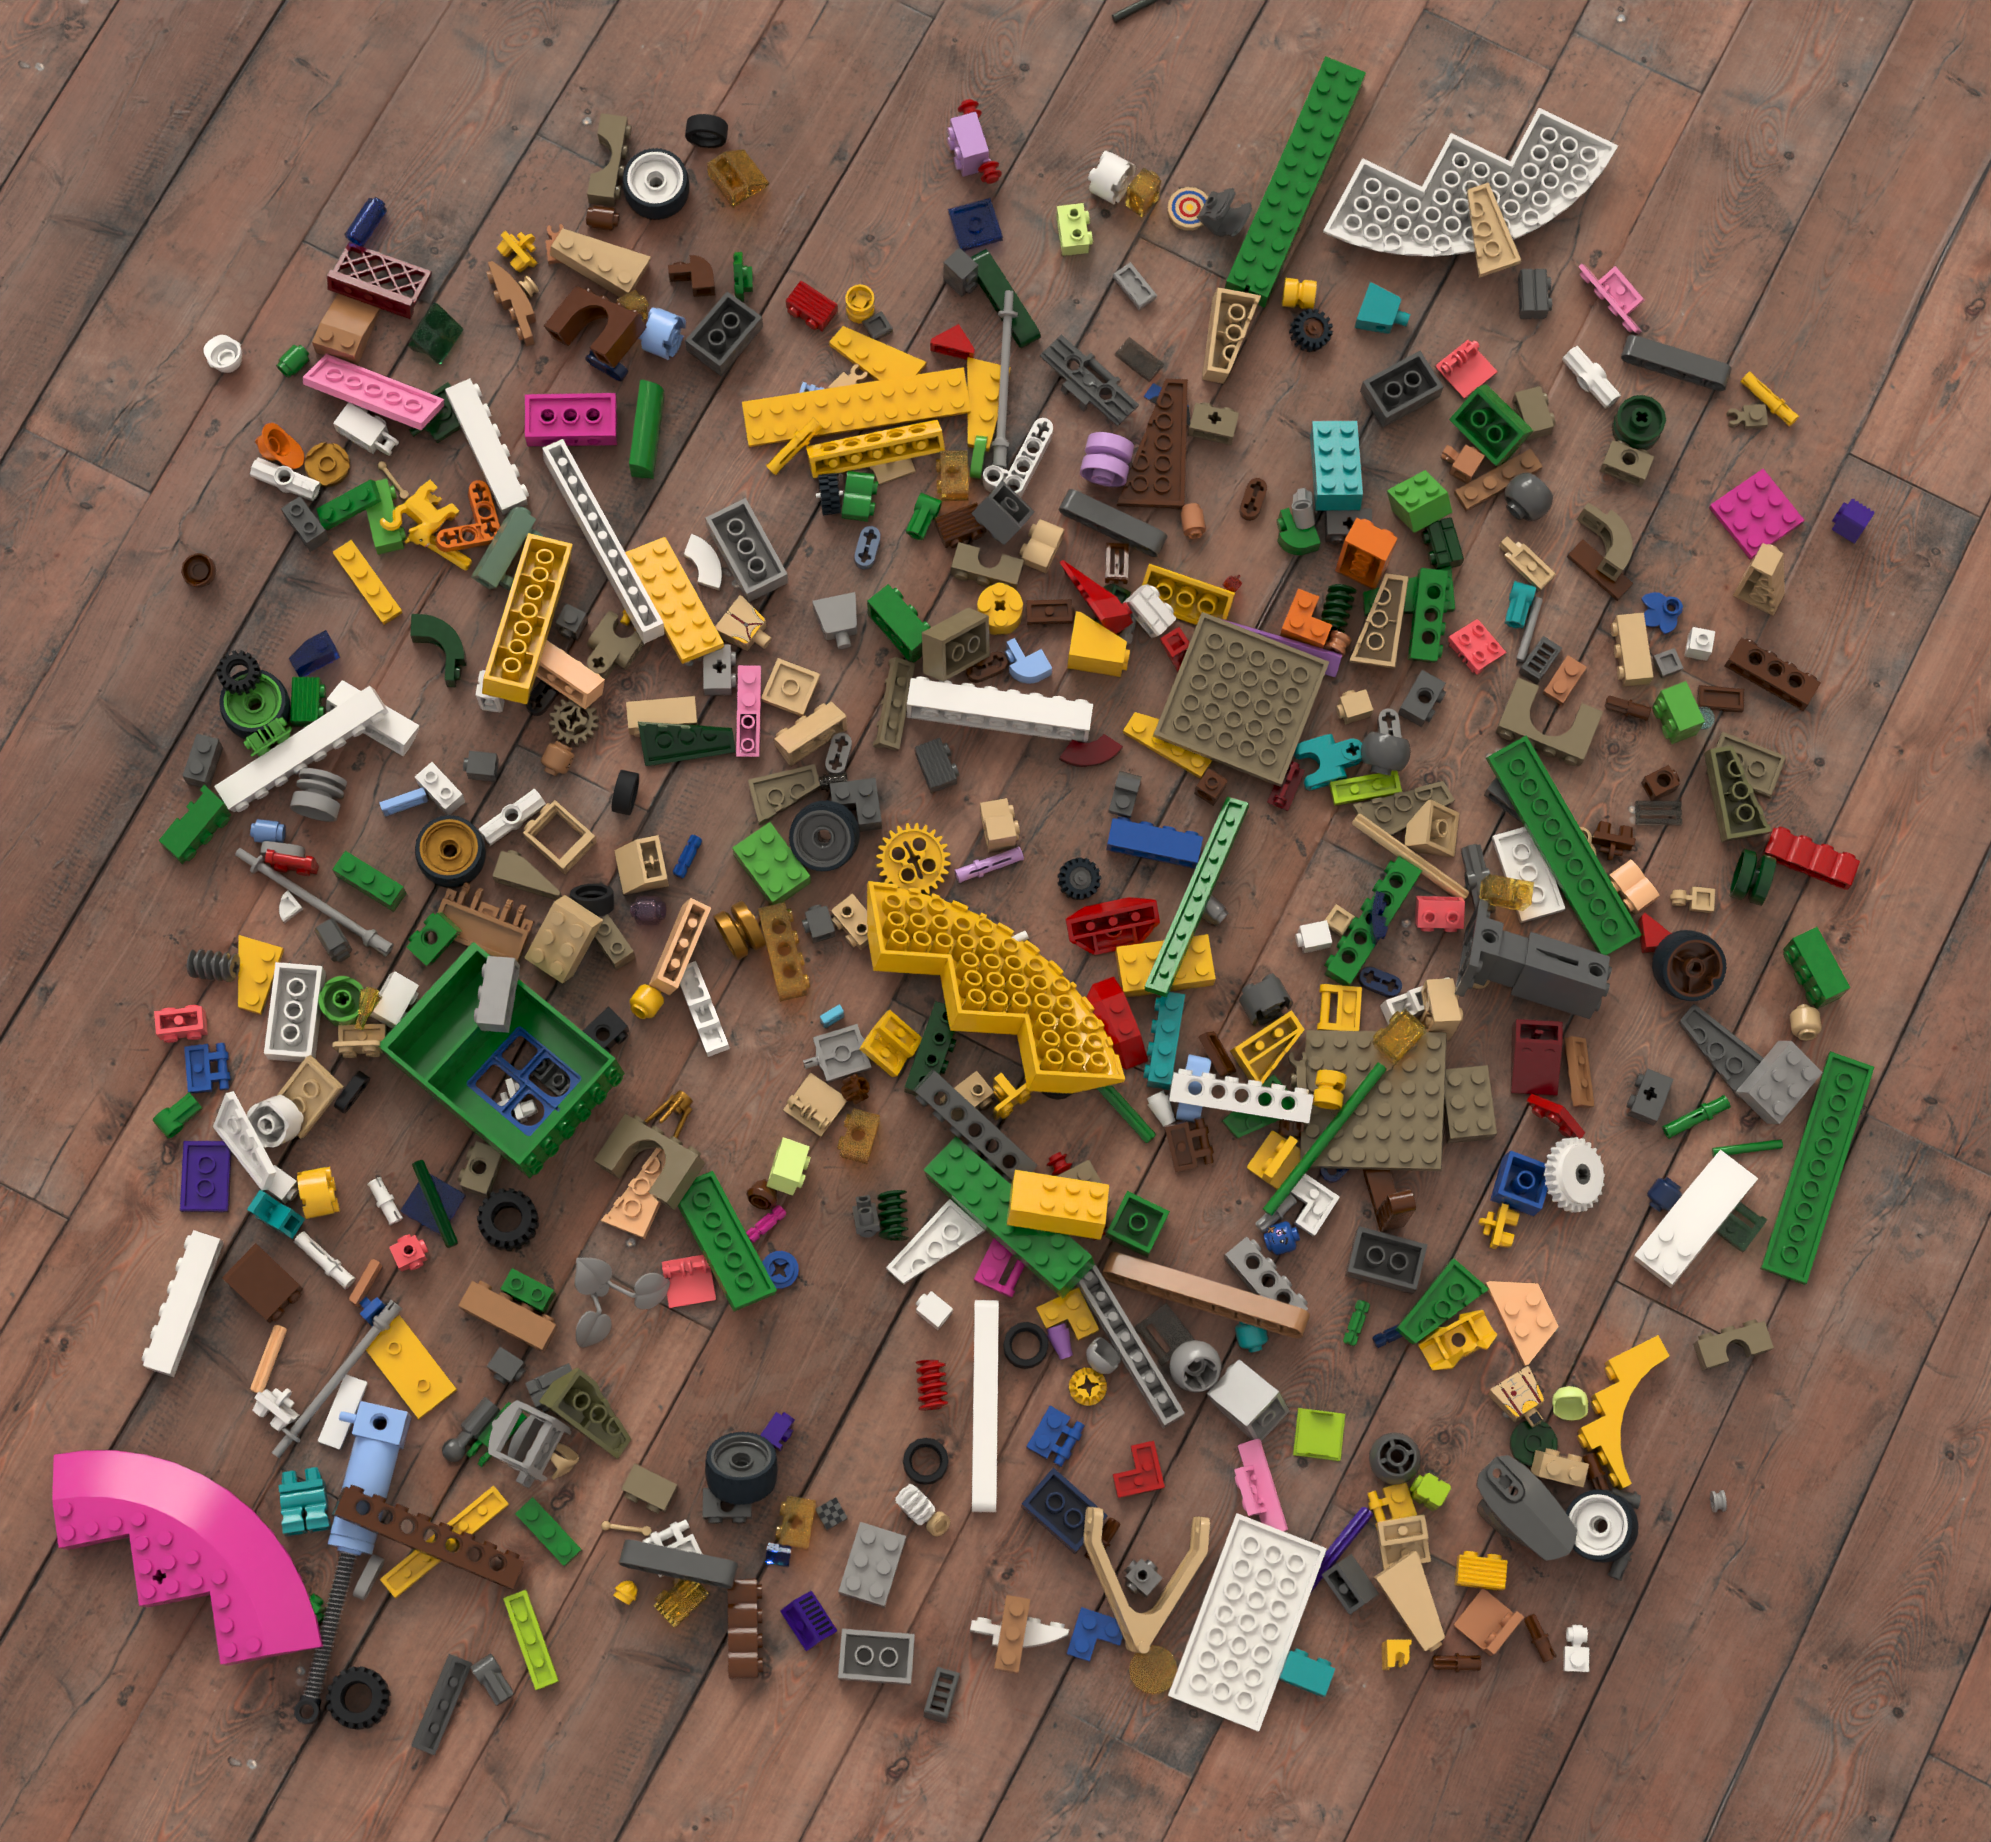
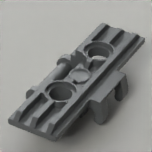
[1040,334,1139,427]

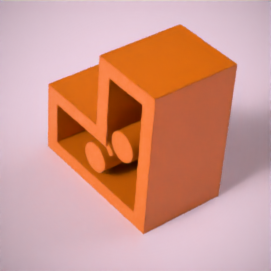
[1280,588,1332,649]

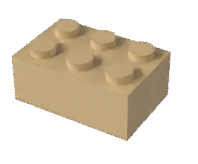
[524,895,603,983]

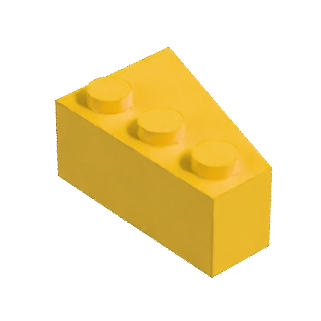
[1230,1010,1305,1084]

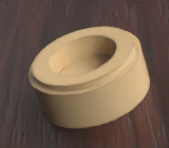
[926,1511,950,1537]

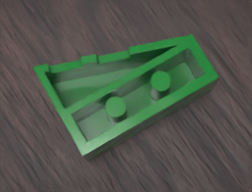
[159,785,231,864]

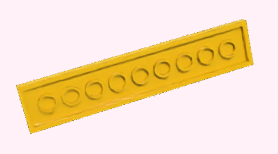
[742,367,971,447]

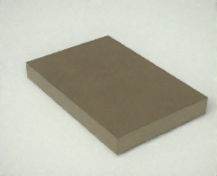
[1706,731,1786,799]

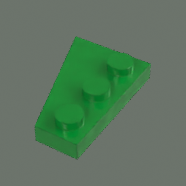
[1221,1074,1294,1139]

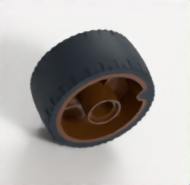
[1652,930,1727,1001]

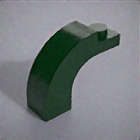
[410,614,467,687]

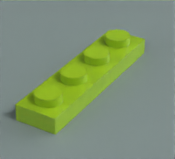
[503,1590,559,1691]

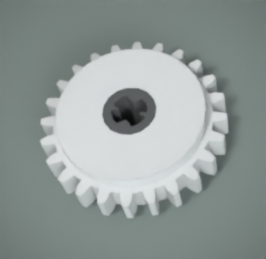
[1544,1137,1605,1213]

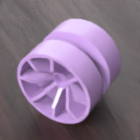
[1080,432,1134,487]

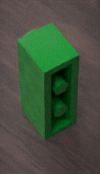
[332,850,407,912]

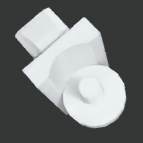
[497,1078,538,1123]
[253,1388,300,1431]

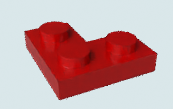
[1526,1093,1586,1139]
[1112,1441,1165,1499]

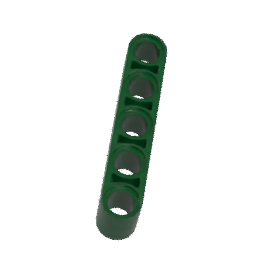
[970,249,1041,349]

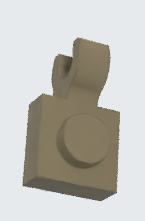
[1288,1052,1307,1089]

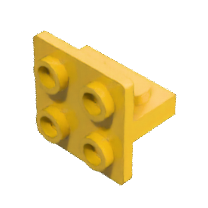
[993,1073,1033,1120]
[1247,1131,1301,1190]

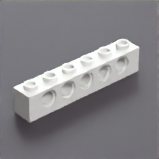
[1169,1069,1314,1123]

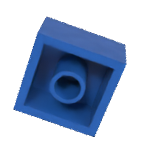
[1490,1151,1548,1216]

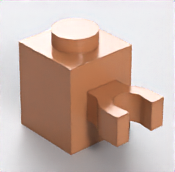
[1441,445,1485,484]

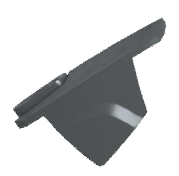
[1476,1455,1577,1561]

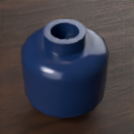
[1647,1176,1682,1212]

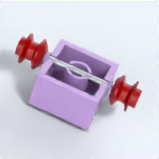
[947,99,1002,184]

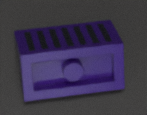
[780,1590,837,1652]

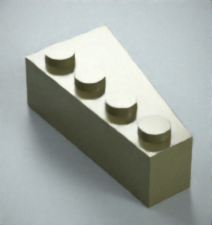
[1704,745,1772,842]

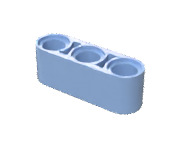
[1176,1054,1211,1123]

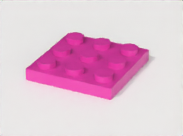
[1709,469,1805,560]

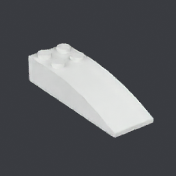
[1634,1150,1758,1288]

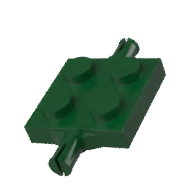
[408,382,461,444]

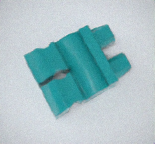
[279,1467,332,1537]

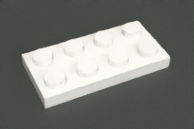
[1492,827,1565,924]

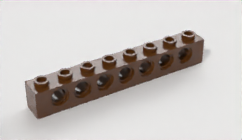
[331,1484,524,1589]

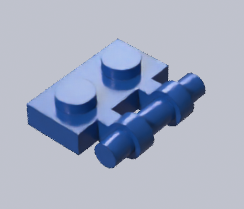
[184,1043,231,1094]
[1026,1406,1085,1467]

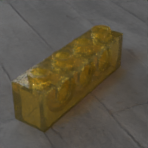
[758,902,810,1002]

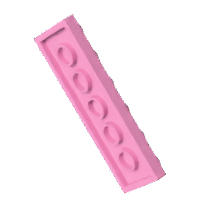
[303,354,444,430]

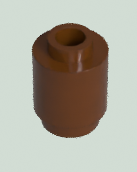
[586,206,619,231]

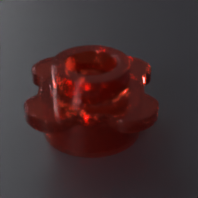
[1222,574,1243,593]

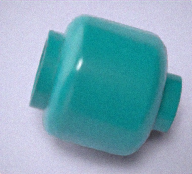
[1235,1322,1268,1352]

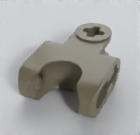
[587,611,646,680]

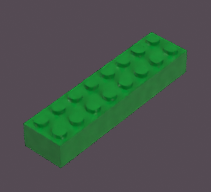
[924,1137,1095,1299]

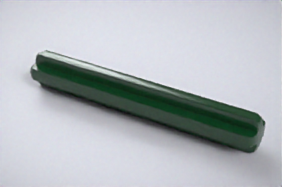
[412,1160,458,1248]

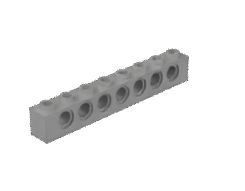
[1076,1250,1185,1429]

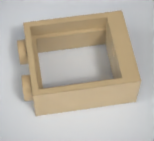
[523,800,597,875]

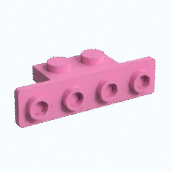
[1579,264,1645,334]
[1234,1439,1288,1532]

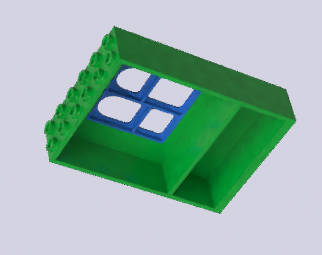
[378,942,625,1179]

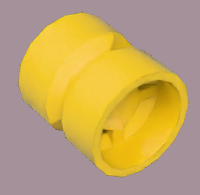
[1282,278,1317,310]
[845,284,875,324]
[1312,1070,1347,1110]

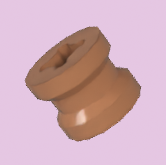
[1324,630,1352,657]

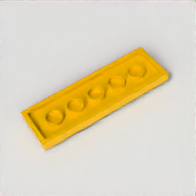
[625,537,724,664]

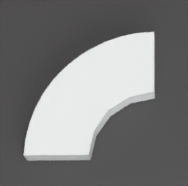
[684,534,722,591]

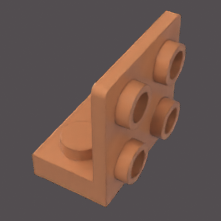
[1454,1589,1524,1657]

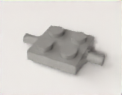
[803,1024,871,1083]

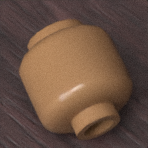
[541,741,575,777]

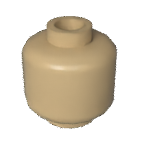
[1790,1004,1822,1041]

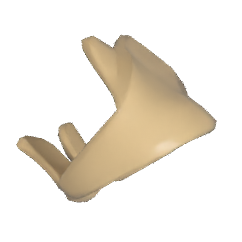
[550,1443,579,1480]

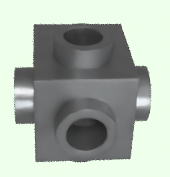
[1124,1558,1163,1598]

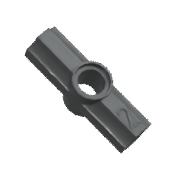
[1461,844,1496,913]

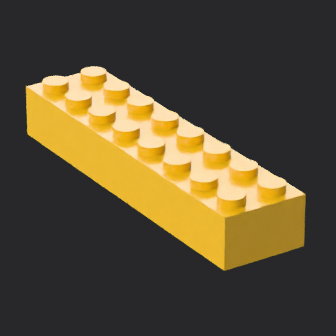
[482,533,572,704]

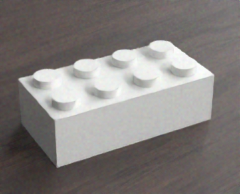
[264,962,326,1062]

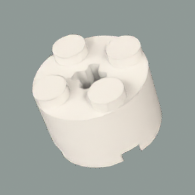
[1088,151,1136,204]
[247,1095,304,1148]

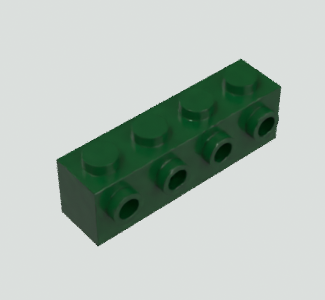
[904,1001,957,1096]

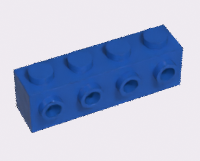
[1106,817,1203,869]

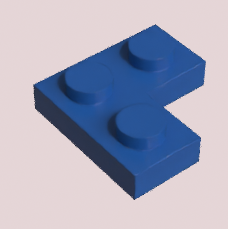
[1066,1607,1123,1662]

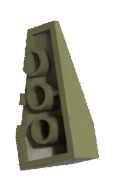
[539,1368,632,1459]

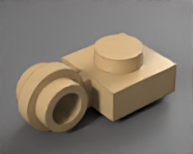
[1670,887,1715,913]

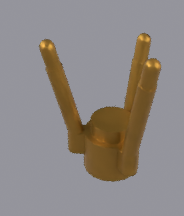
[644,1090,693,1138]

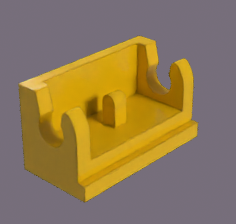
[1382,1640,1412,1670]

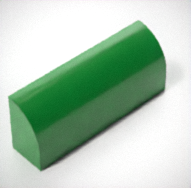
[629,380,665,479]

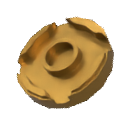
[305,443,350,487]

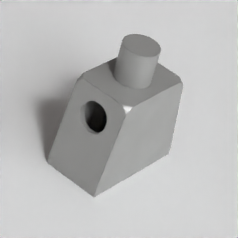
[813,592,857,649]

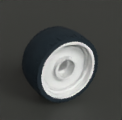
[623,148,690,220]
[1566,1489,1639,1562]

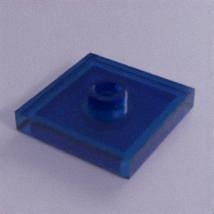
[948,198,1003,251]
[400,1173,466,1236]

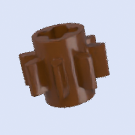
[841,1074,870,1105]

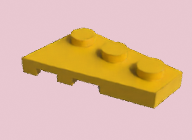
[238,935,284,1015]

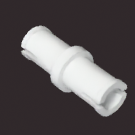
[367,1177,403,1225]

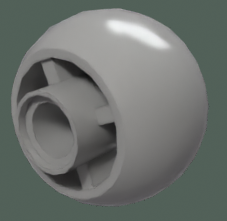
[1169,1340,1222,1392]

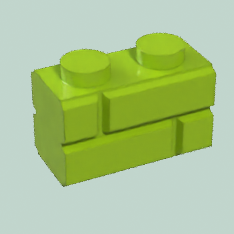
[1409,1473,1451,1511]

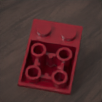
[1511,1019,1563,1096]

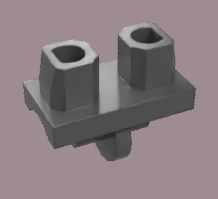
[852,1195,880,1238]

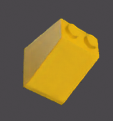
[1067,611,1130,677]

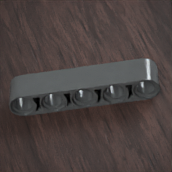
[1621,335,1732,391]
[1058,489,1167,557]
[619,1539,738,1589]

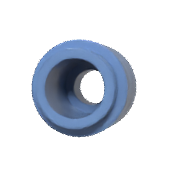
[250,819,286,843]

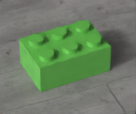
[732,822,811,909]

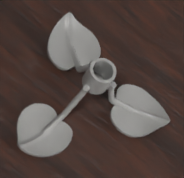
[575,1258,670,1347]

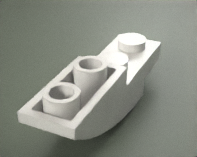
[970,1617,1069,1648]

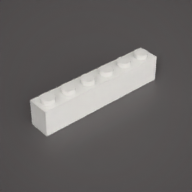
[445,379,529,515]
[142,1230,224,1377]

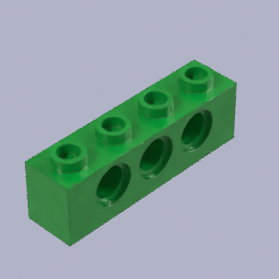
[1407,568,1451,663]

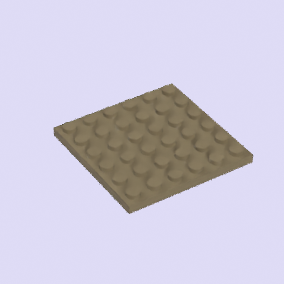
[1153,612,1329,787]
[1300,1030,1447,1171]

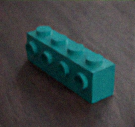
[1143,992,1185,1090]

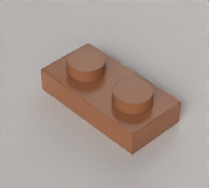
[1543,655,1587,706]

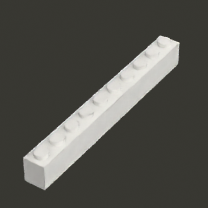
[542,439,664,644]

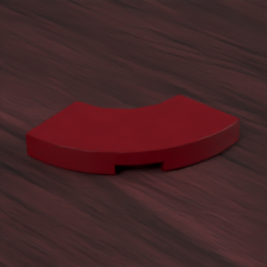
[1059,734,1123,767]

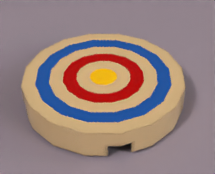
[1167,187,1208,231]

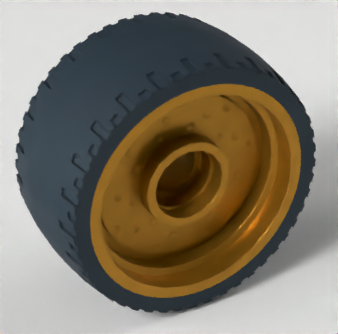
[415,815,486,888]

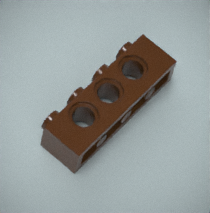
[1724,637,1821,711]

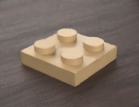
[761,658,820,717]

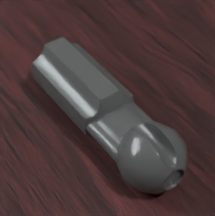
[442,1397,501,1462]

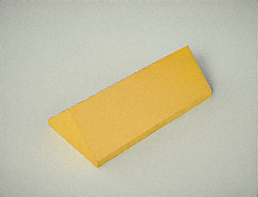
[1142,564,1235,625]

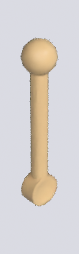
[378,461,409,500]
[601,1521,652,1536]

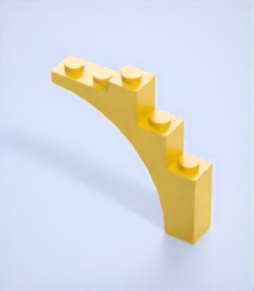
[1577,1335,1669,1490]

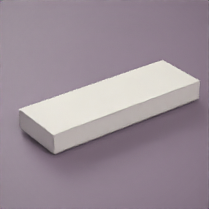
[318,1374,368,1450]

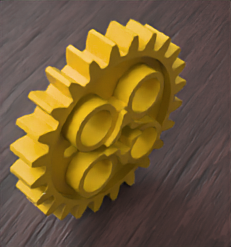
[876,823,951,895]

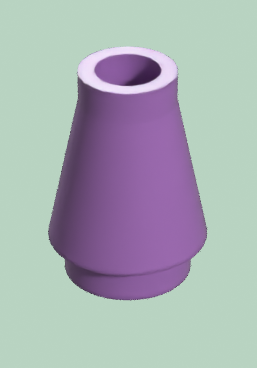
[1047,1323,1073,1360]

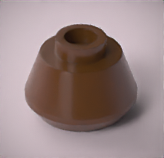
[746,1179,777,1210]

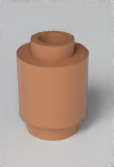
[1181,503,1206,539]

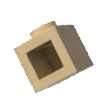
[1336,689,1373,724]

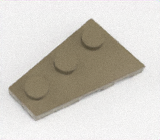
[748,764,821,825]

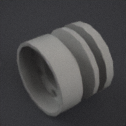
[290,768,347,822]

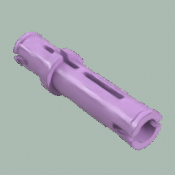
[954,846,1024,883]

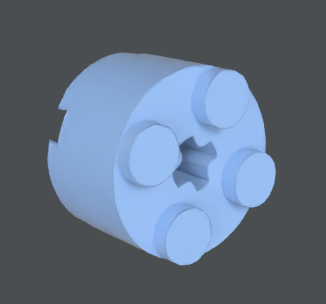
[638,307,686,360]

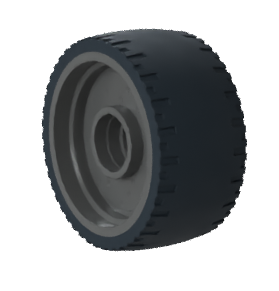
[789,800,860,871]
[705,1432,778,1505]

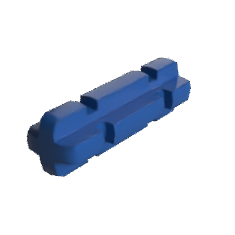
[673,834,702,878]

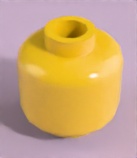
[629,984,664,1019]

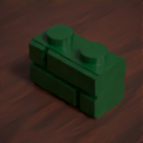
[1421,517,1464,570]

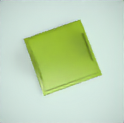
[1293,1408,1345,1461]

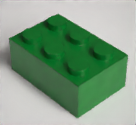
[1449,384,1534,466]
[867,584,931,663]
[1783,927,1851,1009]

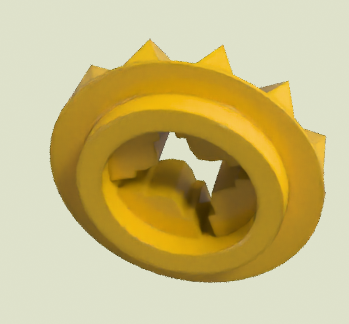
[1069,1367,1107,1406]

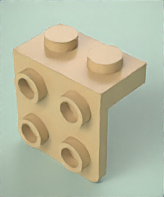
[333,1024,387,1058]

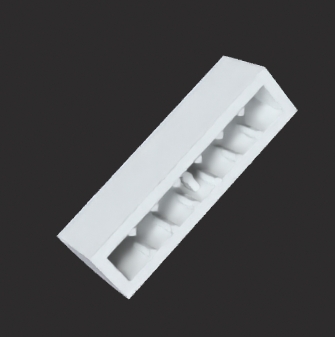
[326,680,419,756]

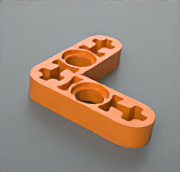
[435,480,500,552]

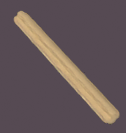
[1352,814,1469,900]

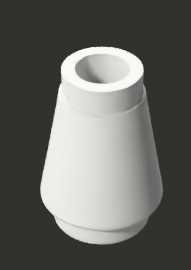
[1147,1090,1176,1127]

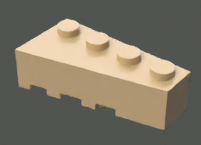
[550,228,651,301]
[1202,288,1261,384]
[1349,573,1409,669]

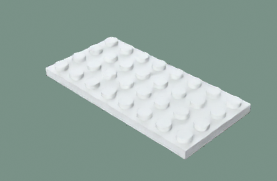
[1168,1513,1327,1732]

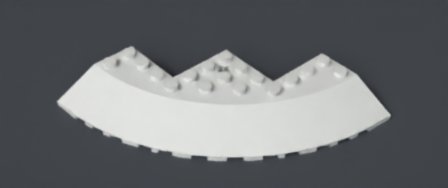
[1323,108,1618,256]

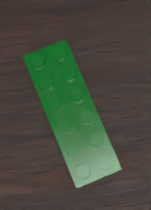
[678,1171,777,1312]

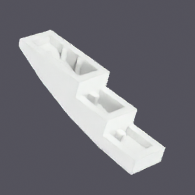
[680,961,730,1057]

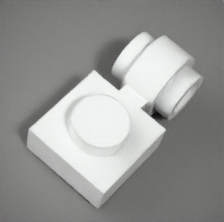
[1563,1625,1589,1672]

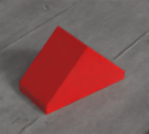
[930,324,975,360]
[1638,912,1672,953]

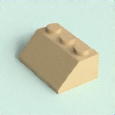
[774,702,847,767]

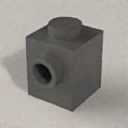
[555,604,588,641]
[463,751,499,782]
[802,905,835,943]
[487,1346,526,1385]

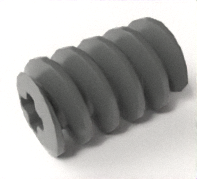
[187,949,240,982]

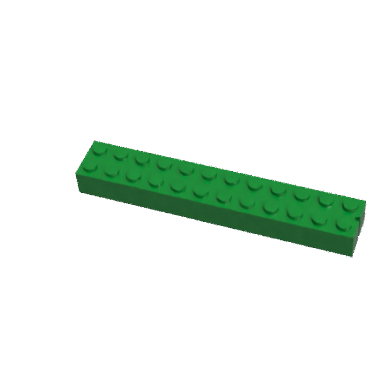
[1225,56,1366,308]

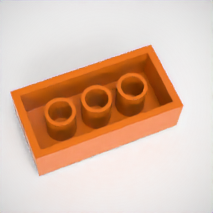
[1335,518,1398,589]

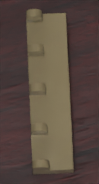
[873,657,915,751]

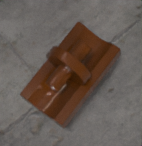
[1591,821,1636,861]

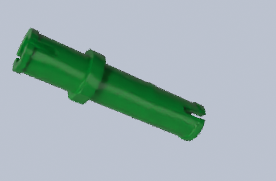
[1662,1095,1731,1139]

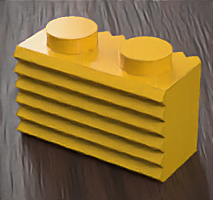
[1455,1551,1508,1591]

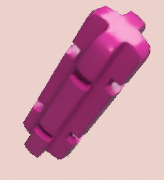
[746,1205,786,1243]

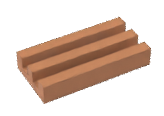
[349,1259,383,1307]

